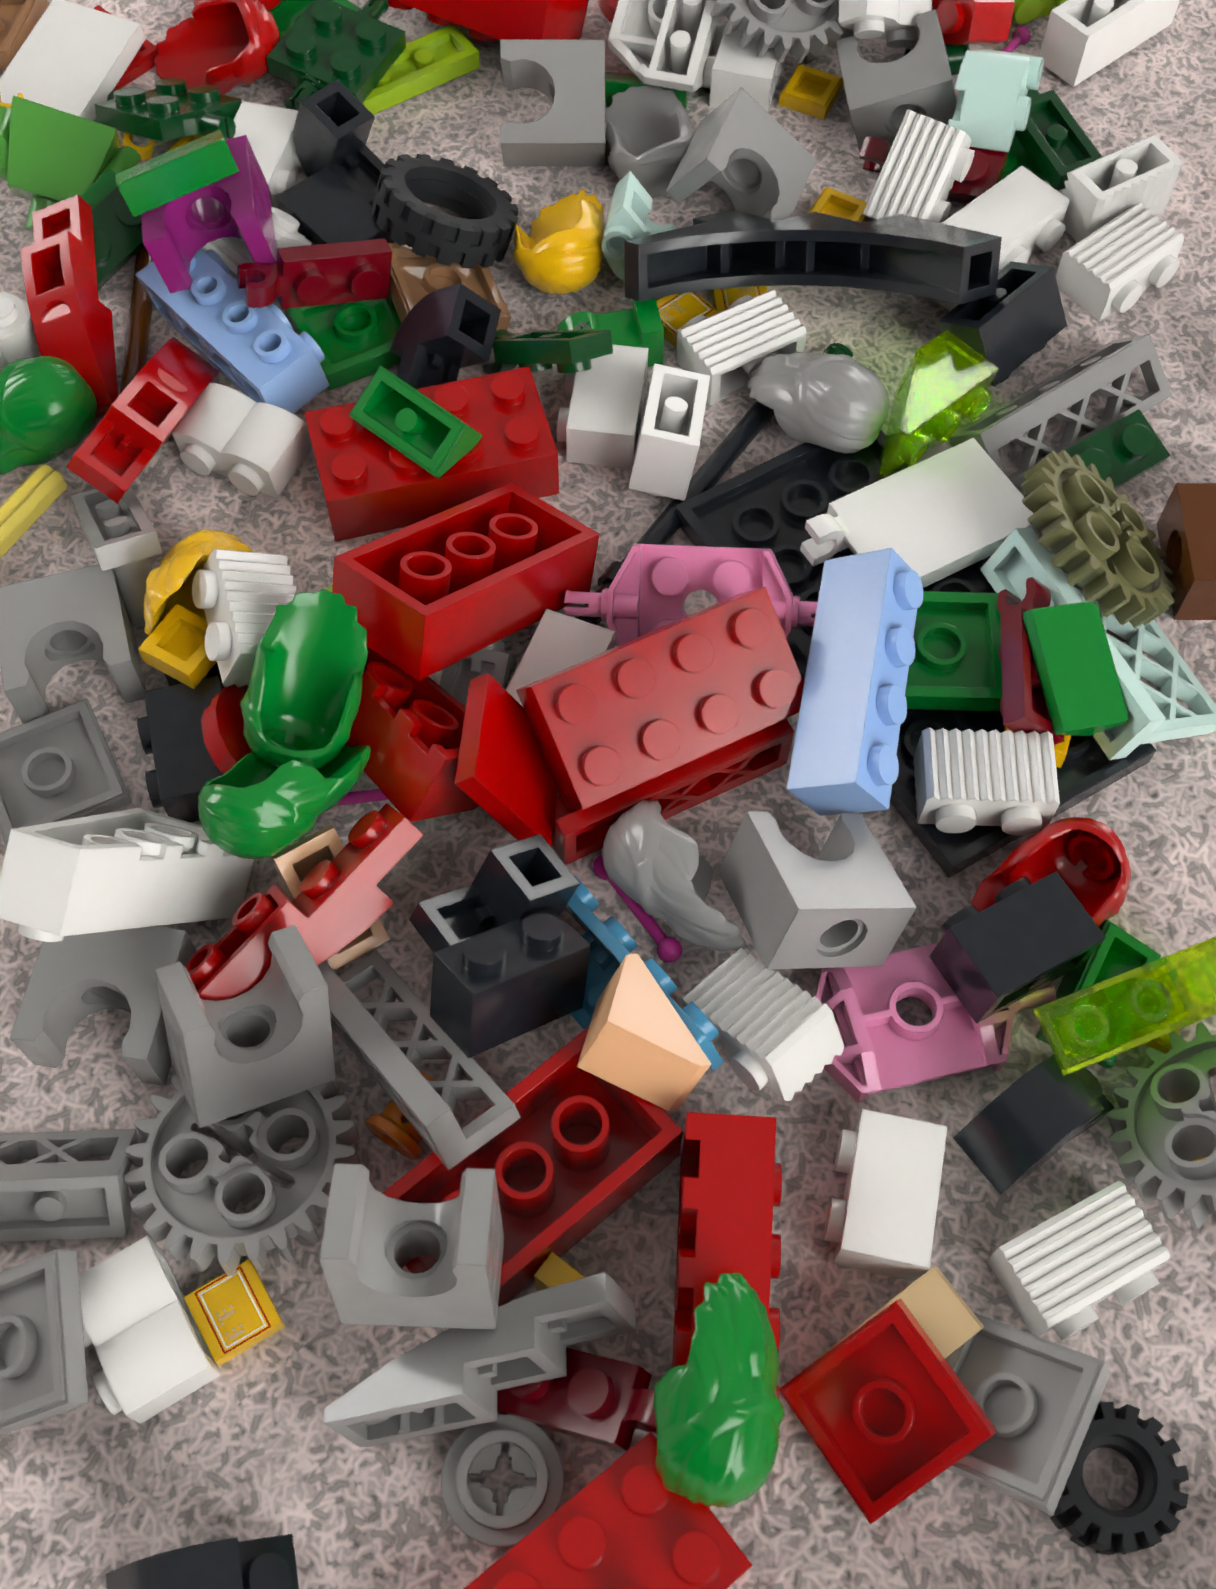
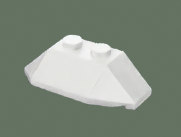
[607,0,723,92]

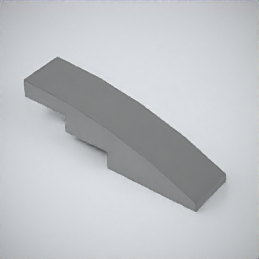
[324,1272,636,1447]

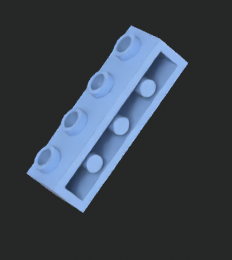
[135,249,330,414]
[786,548,923,816]

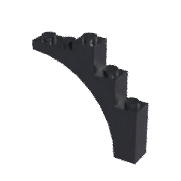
[624,210,1002,305]

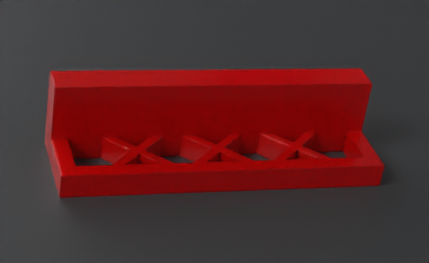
[552,719,794,865]

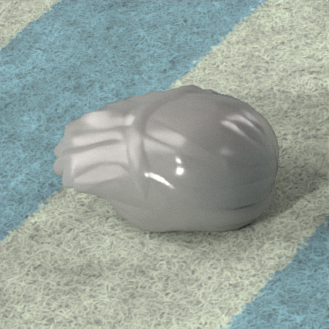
[605,83,693,198]
[747,352,889,453]
[602,800,747,951]

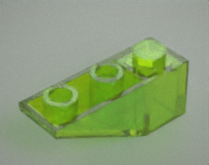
[879,330,999,477]
[1034,937,1216,1076]

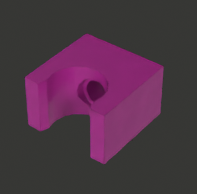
[138,135,277,294]

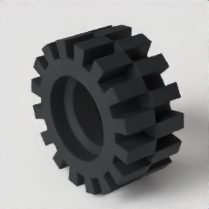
[1050,1402,1189,1555]

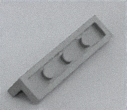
[948,334,1172,489]
[317,951,521,1170]
[0,1129,138,1242]

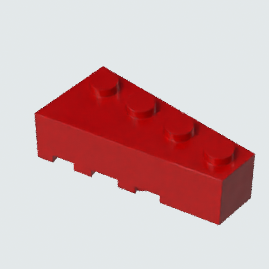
[345,647,479,822]
[672,1112,782,1399]

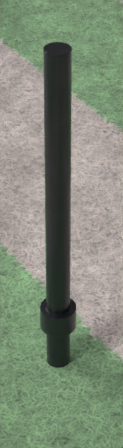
[575,401,775,626]

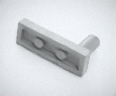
[70,487,163,627]

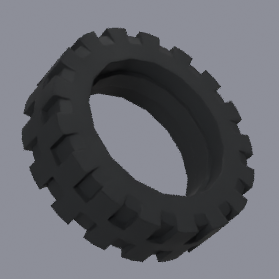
[371,154,519,269]

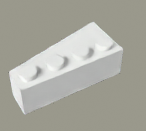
[0,808,254,942]

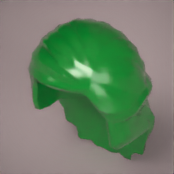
[0,356,97,475]
[240,589,368,768]
[198,745,371,859]
[653,1272,785,1508]

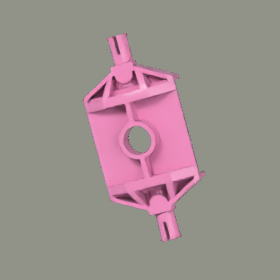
[564,544,818,646]
[815,943,1056,1103]

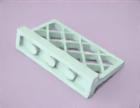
[980,528,1216,760]

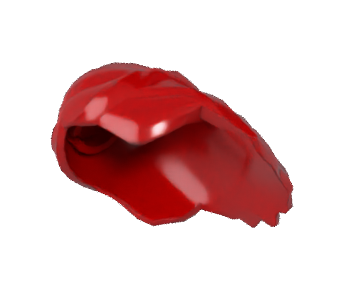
[154,0,280,95]
[971,817,1131,927]

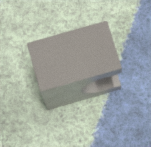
[836,9,957,152]
[500,40,605,166]
[666,87,816,220]
[0,564,146,723]
[718,811,917,970]
[155,925,336,1128]
[10,926,197,1086]
[319,1163,504,1330]

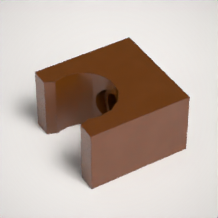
[1156,483,1216,620]

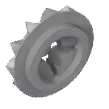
[441,1415,564,1548]

